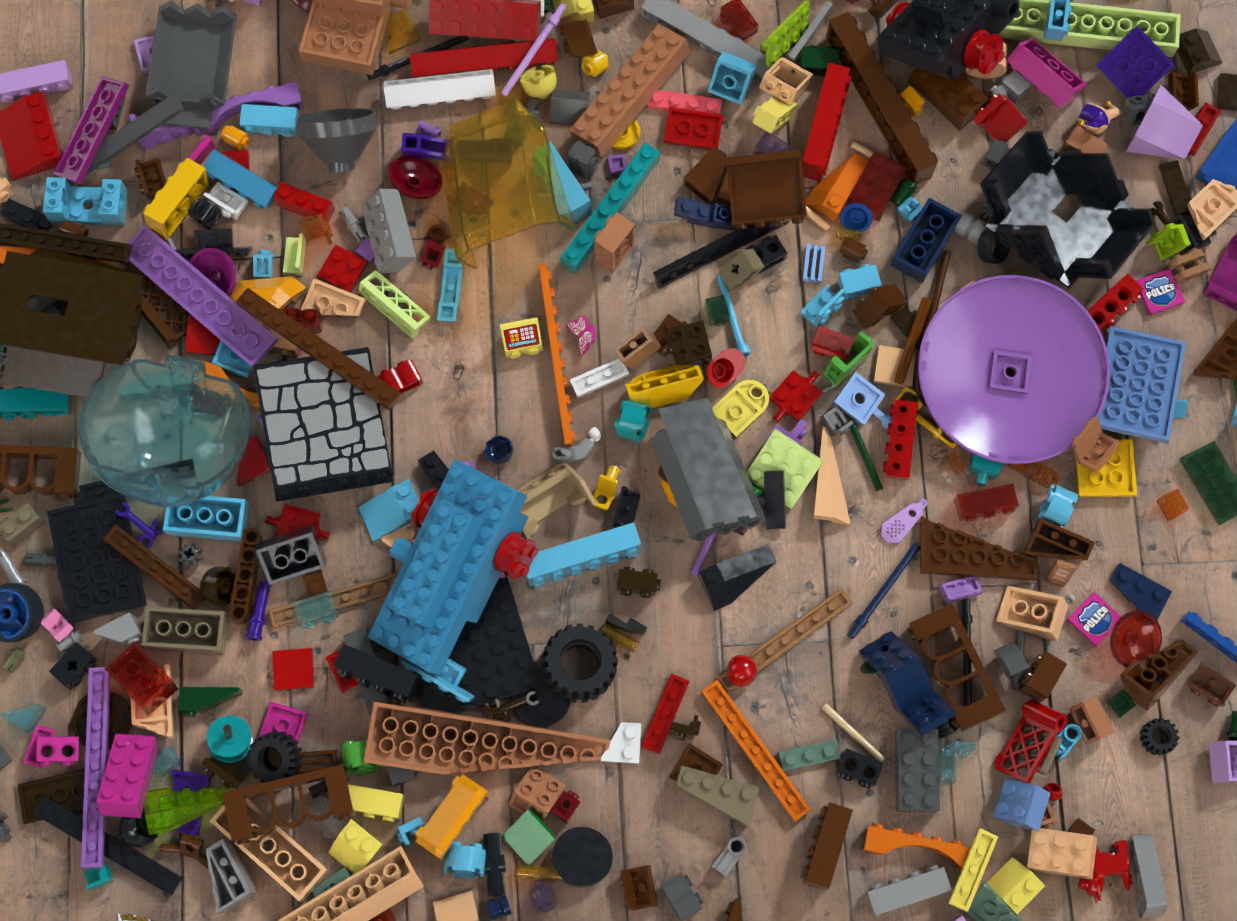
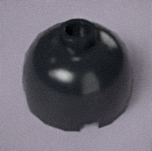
[119,807,158,847]

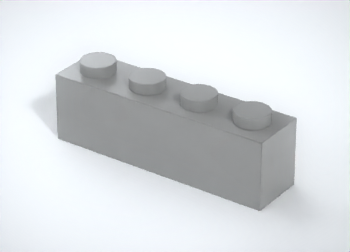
[865,865,952,916]

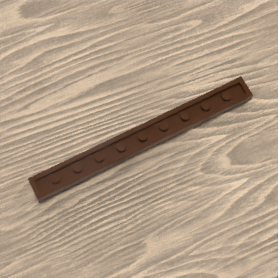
[236,288,401,410]

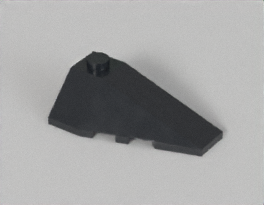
[698,545,776,611]

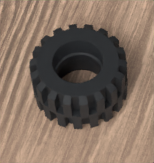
[247,731,303,783]

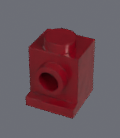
[419,239,446,270]
[550,790,581,823]

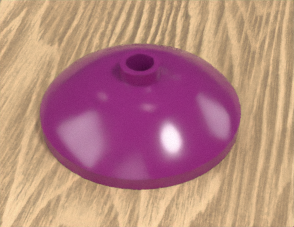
[189,248,237,297]

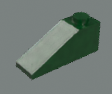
[178,687,243,717]

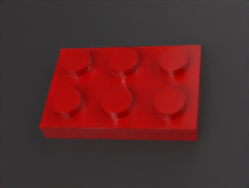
[664,107,723,150]

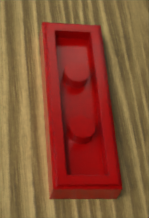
[1188,102,1221,156]

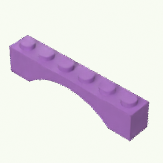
[194,82,304,137]

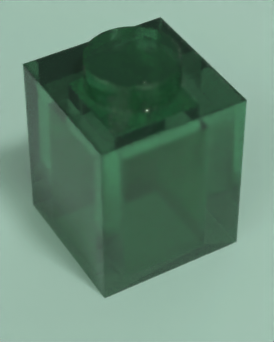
[705,295,729,326]

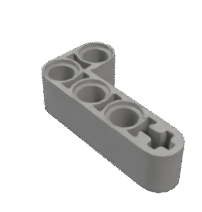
[1129,834,1167,919]

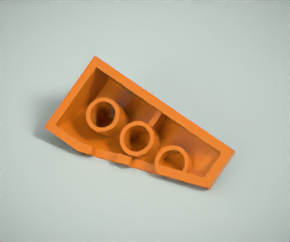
[806,153,870,222]

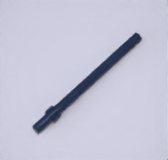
[847,543,920,639]

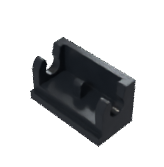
[613,486,641,528]

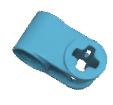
[1056,724,1082,761]

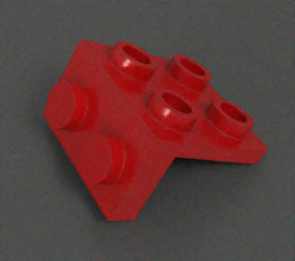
[973,94,1028,143]

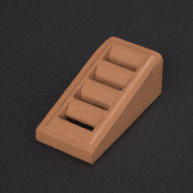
[1046,560,1077,587]

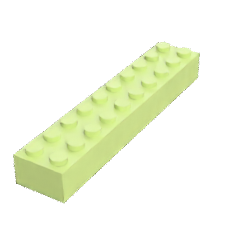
[999,0,1181,57]

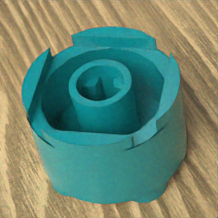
[614,400,652,443]

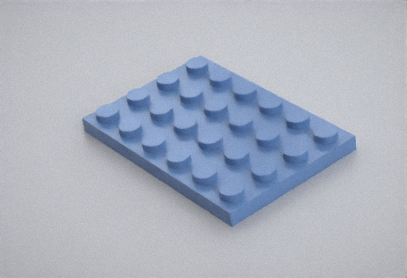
[1093,326,1186,444]

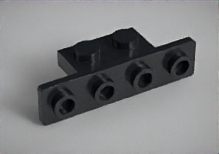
[175,228,252,257]

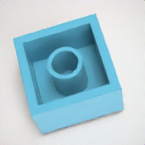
[707,51,757,105]

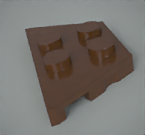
[1194,318,1237,380]

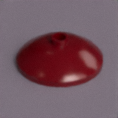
[388,156,443,199]

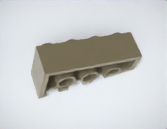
[674,766,759,828]

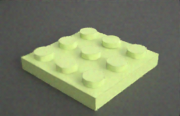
[747,429,824,509]

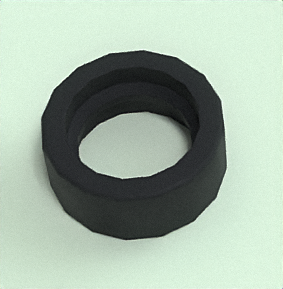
[977,229,1010,264]

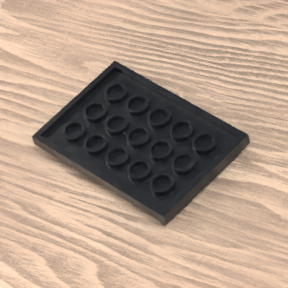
[47,494,148,624]

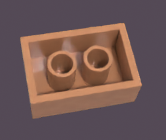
[594,212,635,273]

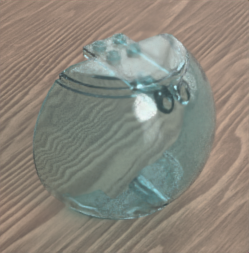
[79,354,251,507]

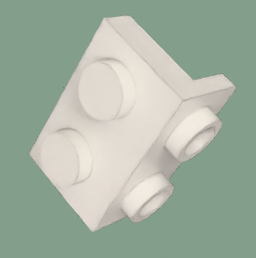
[203,182,249,220]

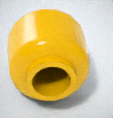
[582,50,609,77]

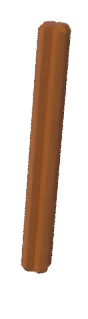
[894,297,932,384]

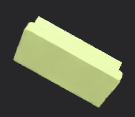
[283,233,306,276]

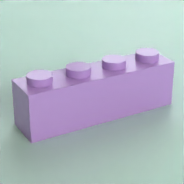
[0,60,73,103]

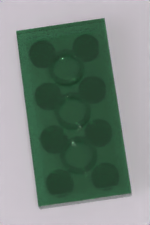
[1179,441,1237,526]

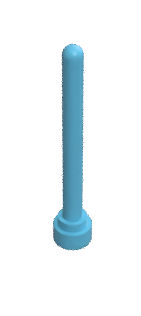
[717,274,751,357]

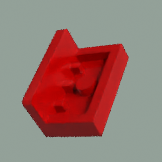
[811,326,855,362]

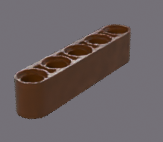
[229,528,263,625]

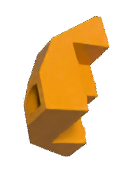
[230,276,307,329]

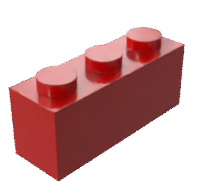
[273,181,335,225]

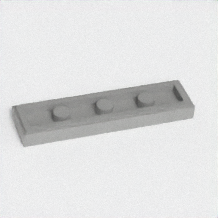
[788,1,833,63]

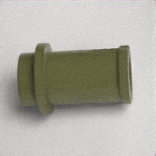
[2,647,26,673]

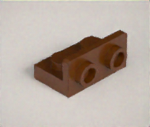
[654,314,687,357]

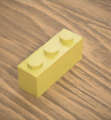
[752,97,798,134]
[348,784,405,822]

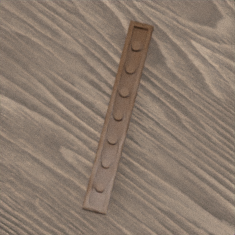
[268,572,399,629]
[716,587,853,694]

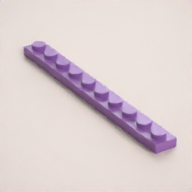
[81,667,111,869]

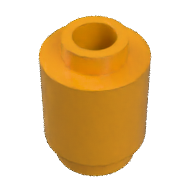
[221,125,250,150]

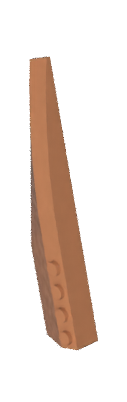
[363,700,610,775]

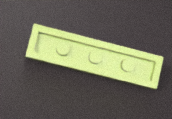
[358,270,430,339]

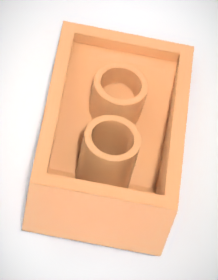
[996,585,1069,641]

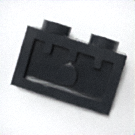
[1173,212,1211,250]

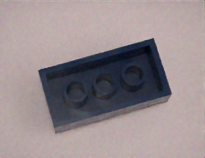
[890,198,962,283]

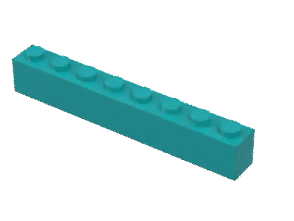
[560,142,660,274]

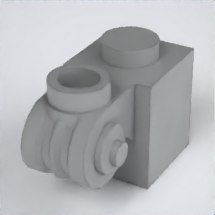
[989,70,1031,104]

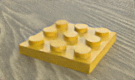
[1074,439,1137,498]

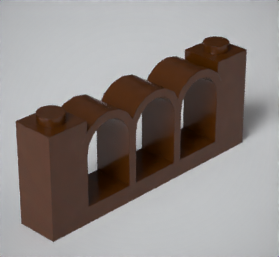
[0,445,81,500]
[908,603,1006,732]
[222,764,354,845]

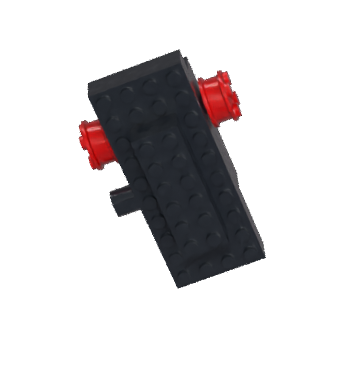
[877,0,1020,81]

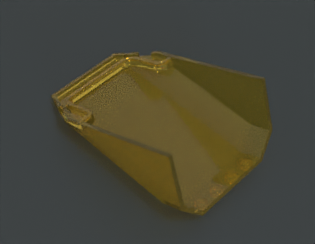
[442,98,576,269]

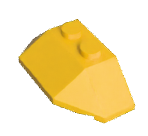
[625,365,704,408]

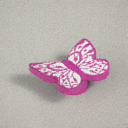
[566,316,596,356]

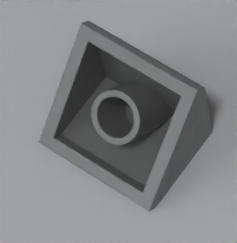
[550,89,590,126]

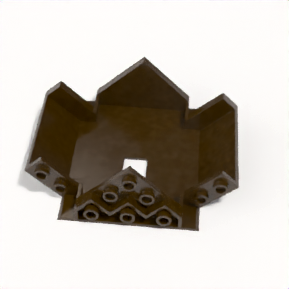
[0,248,144,399]

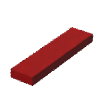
[641,674,690,755]

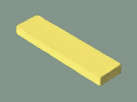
[948,828,998,912]

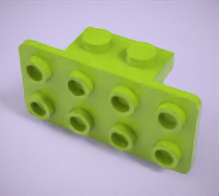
[760,0,810,67]

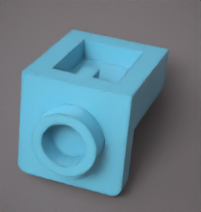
[253,250,275,278]
[397,817,425,847]

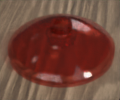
[1110,610,1162,668]

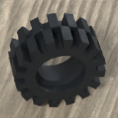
[1140,718,1179,756]

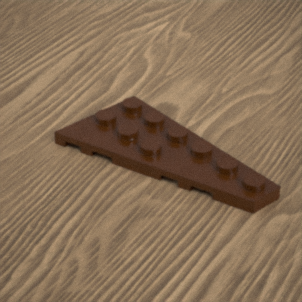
[920,516,1038,581]

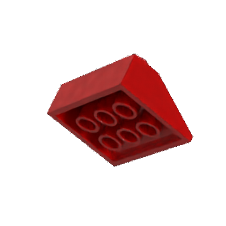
[0,91,63,181]

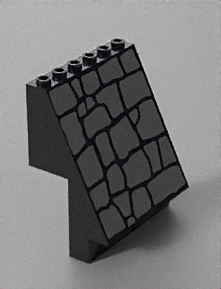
[254,347,393,502]

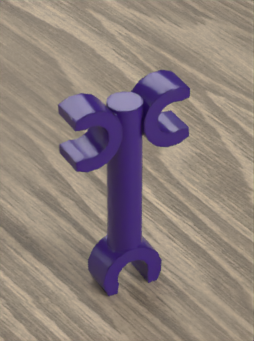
[115,502,164,548]

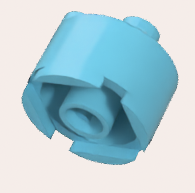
[1038,484,1078,528]
[443,842,486,878]

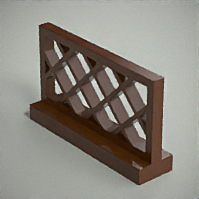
[141,275,191,349]

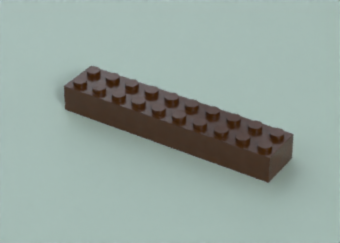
[826,11,938,185]

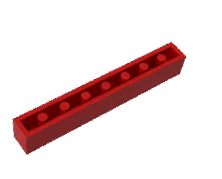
[410,38,558,78]

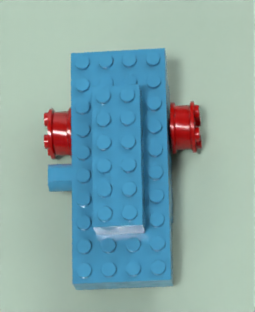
[368,459,538,674]

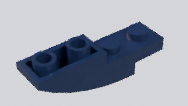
[674,196,736,230]

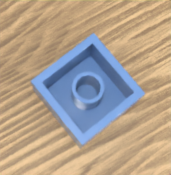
[993,779,1050,831]

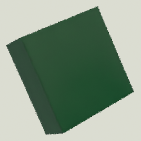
[1107,690,1136,718]

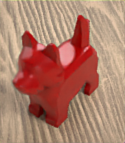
[1078,840,1133,903]

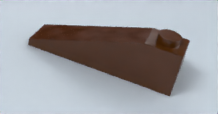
[1120,640,1198,711]

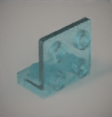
[942,741,976,786]

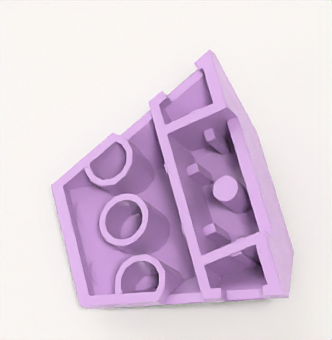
[1126,85,1203,159]

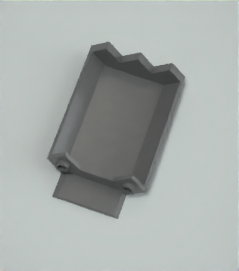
[145,0,237,130]
[651,398,766,541]

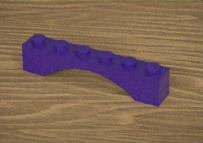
[401,133,515,164]

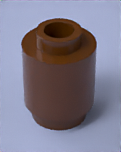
[59,219,89,237]
[839,238,868,262]

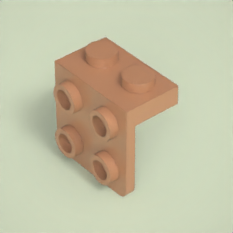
[1072,416,1120,473]

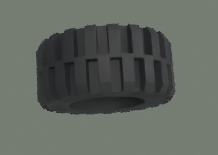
[541,624,618,703]

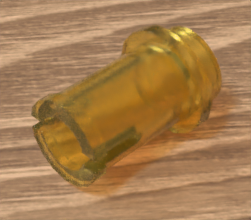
[836,226,860,241]

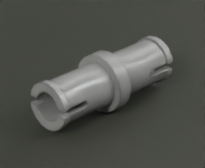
[339,207,368,243]

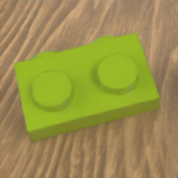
[1146,223,1191,261]

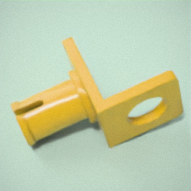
[590,466,620,511]

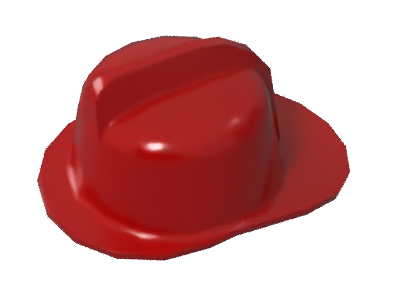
[706,348,745,388]

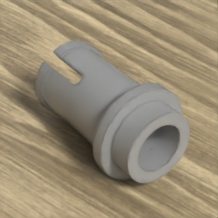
[56,631,83,653]

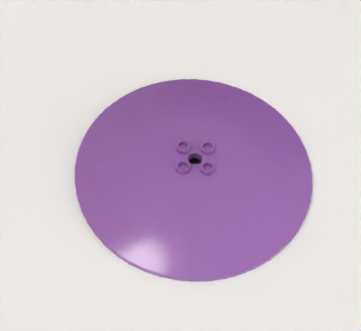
[918,275,1110,464]

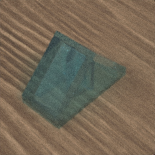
[1,704,46,734]

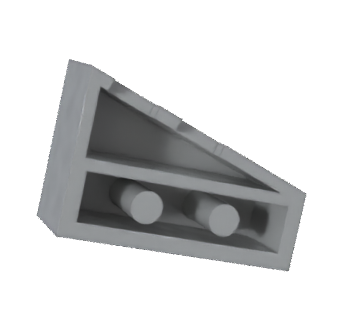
[206,839,258,914]

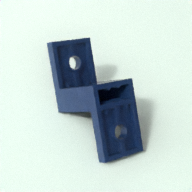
[859,631,956,736]

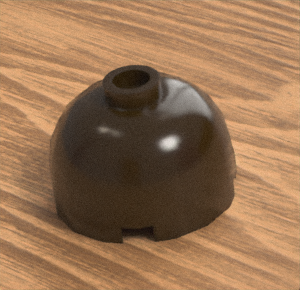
[200,566,235,605]

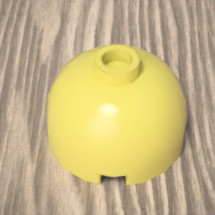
[520,65,557,99]

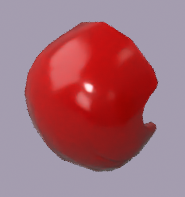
[727,655,757,687]

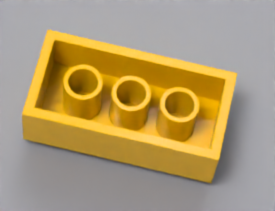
[143,158,209,241]

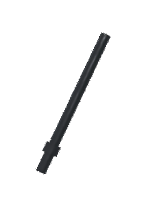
[366,36,469,80]
[961,599,973,706]

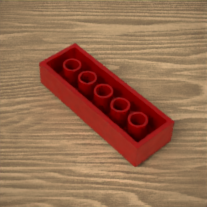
[429,0,541,41]
[802,63,852,181]

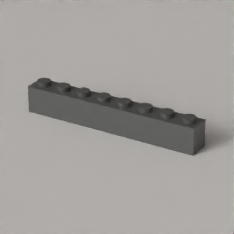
[343,628,419,787]

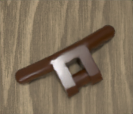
[159,833,209,870]

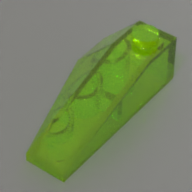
[145,788,227,835]

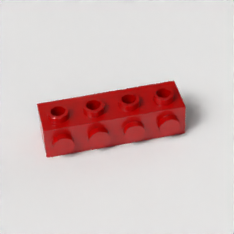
[883,400,918,480]

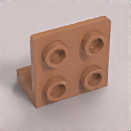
[508,766,566,823]

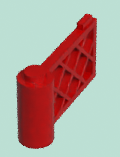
[993,699,1067,784]

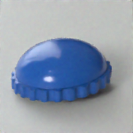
[840,203,873,233]

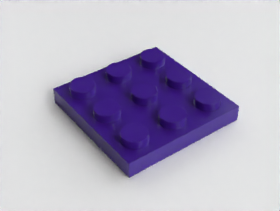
[1095,26,1175,98]

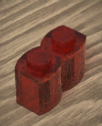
[283,307,324,334]

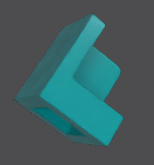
[84,861,114,891]

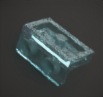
[293,591,339,629]

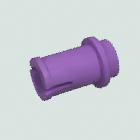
[417,120,441,138]

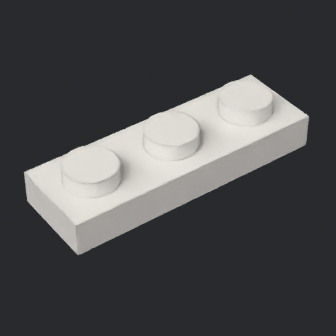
[570,358,629,398]

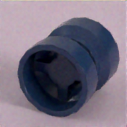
[486,895,512,920]

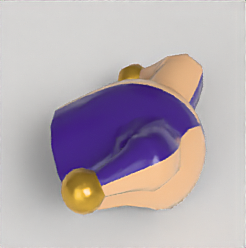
[1077,101,1121,135]

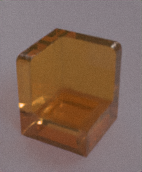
[1156,489,1189,521]

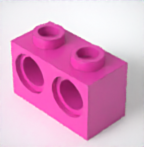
[35,737,79,766]

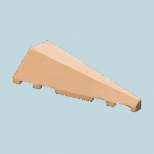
[813,427,850,525]

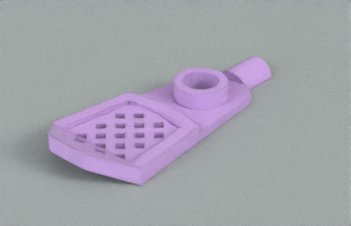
[881,498,929,544]

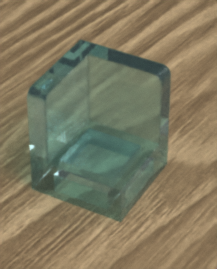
[154,745,183,778]

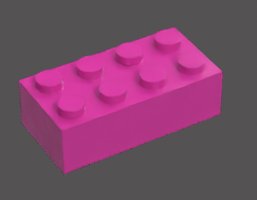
[1006,37,1087,108]
[97,734,158,818]

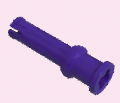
[245,581,271,641]

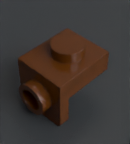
[303,569,328,598]

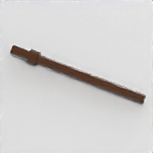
[921,250,951,338]

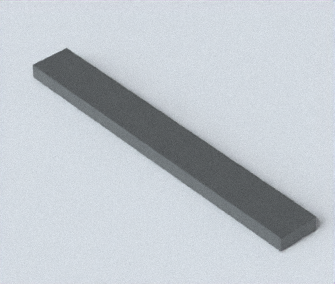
[67,93,184,185]

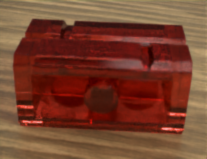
[719,0,759,41]

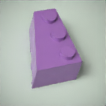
[129,114,196,149]

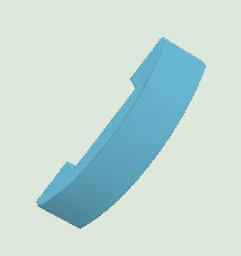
[437,248,464,322]

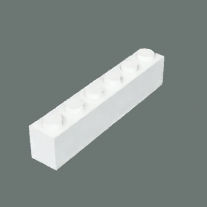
[383,69,496,110]

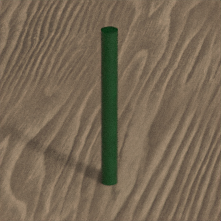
[849,419,883,492]

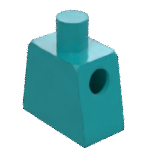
[969,453,1004,486]

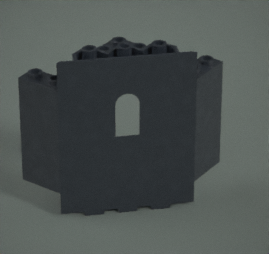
[980,131,1155,289]

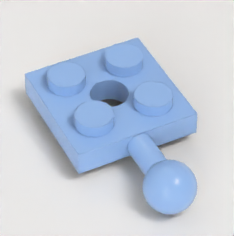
[833,372,893,429]

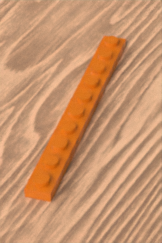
[539,264,576,446]

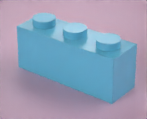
[239,104,300,137]

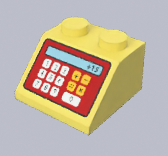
[500,317,543,359]

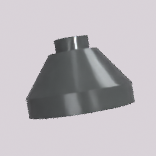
[295,108,378,172]

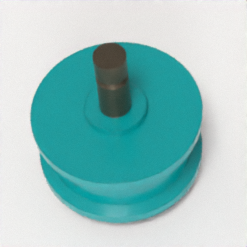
[207,716,253,764]

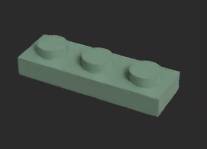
[778,739,841,771]

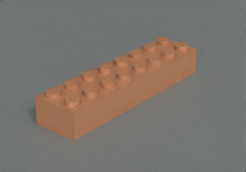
[569,23,690,158]

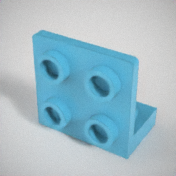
[800,286,845,328]

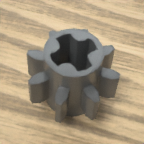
[178,543,203,568]

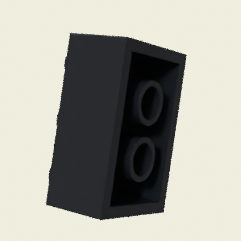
[256,525,326,585]

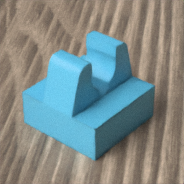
[897,197,923,223]

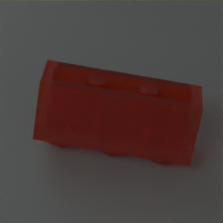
[954,483,1019,523]

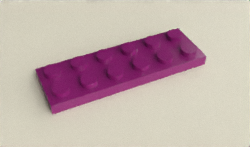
[53,76,130,185]

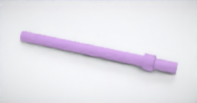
[501,3,567,97]

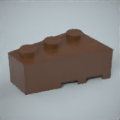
[1023,518,1095,561]

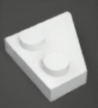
[601,722,641,764]

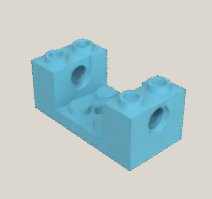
[43,177,128,226]

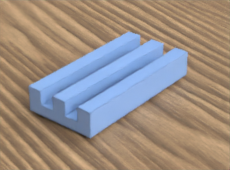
[802,244,825,283]

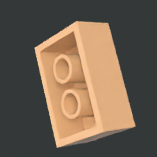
[1027,828,1097,879]

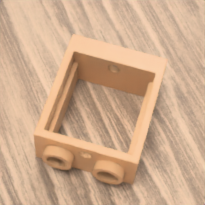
[759,57,813,106]

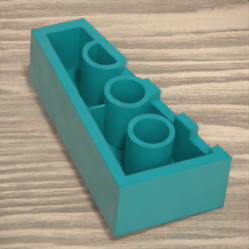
[0,386,69,421]

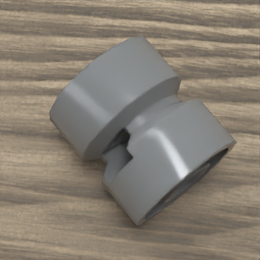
[953,211,986,245]

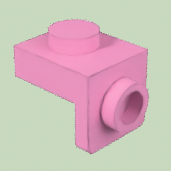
[41,609,74,642]

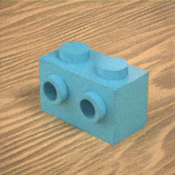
[1044,0,1072,41]
[837,264,882,300]

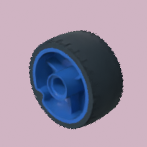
[0,583,44,643]

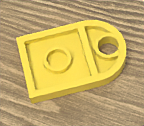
[712,380,769,438]

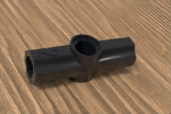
[483,833,506,896]

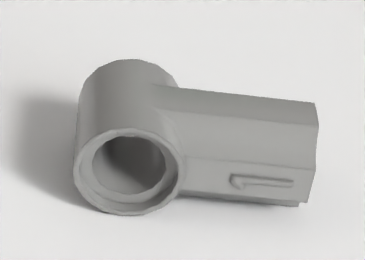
[712,837,746,877]

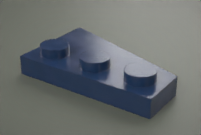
[1109,563,1172,626]

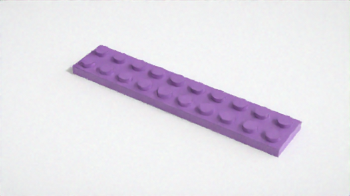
[127,224,279,369]

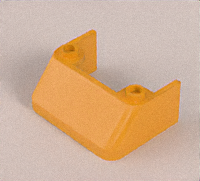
[415,775,491,862]

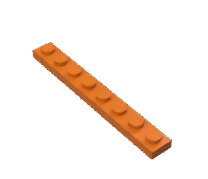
[701,680,811,822]

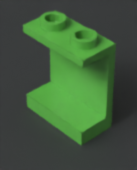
[823,332,875,387]

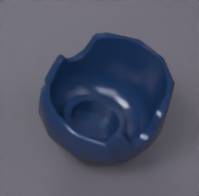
[483,435,514,464]

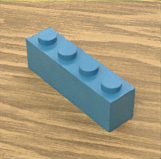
[203,149,278,209]

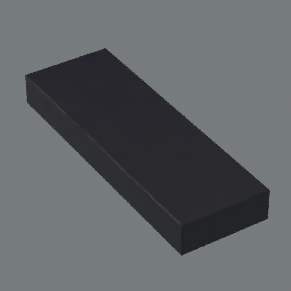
[764,470,787,529]

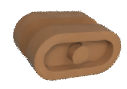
[1168,248,1211,284]

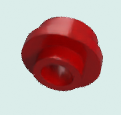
[1043,783,1063,801]

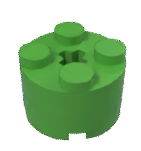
[341,737,385,776]

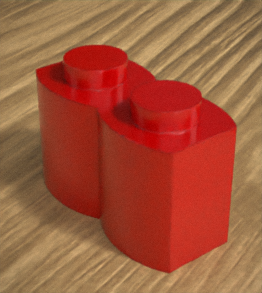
[378,360,423,394]

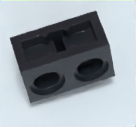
[745,235,788,277]
[836,748,884,789]

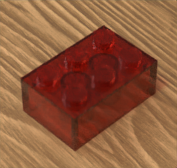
[847,151,907,222]
[105,642,178,716]

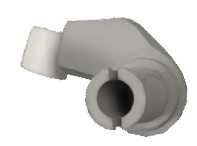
[552,427,601,464]

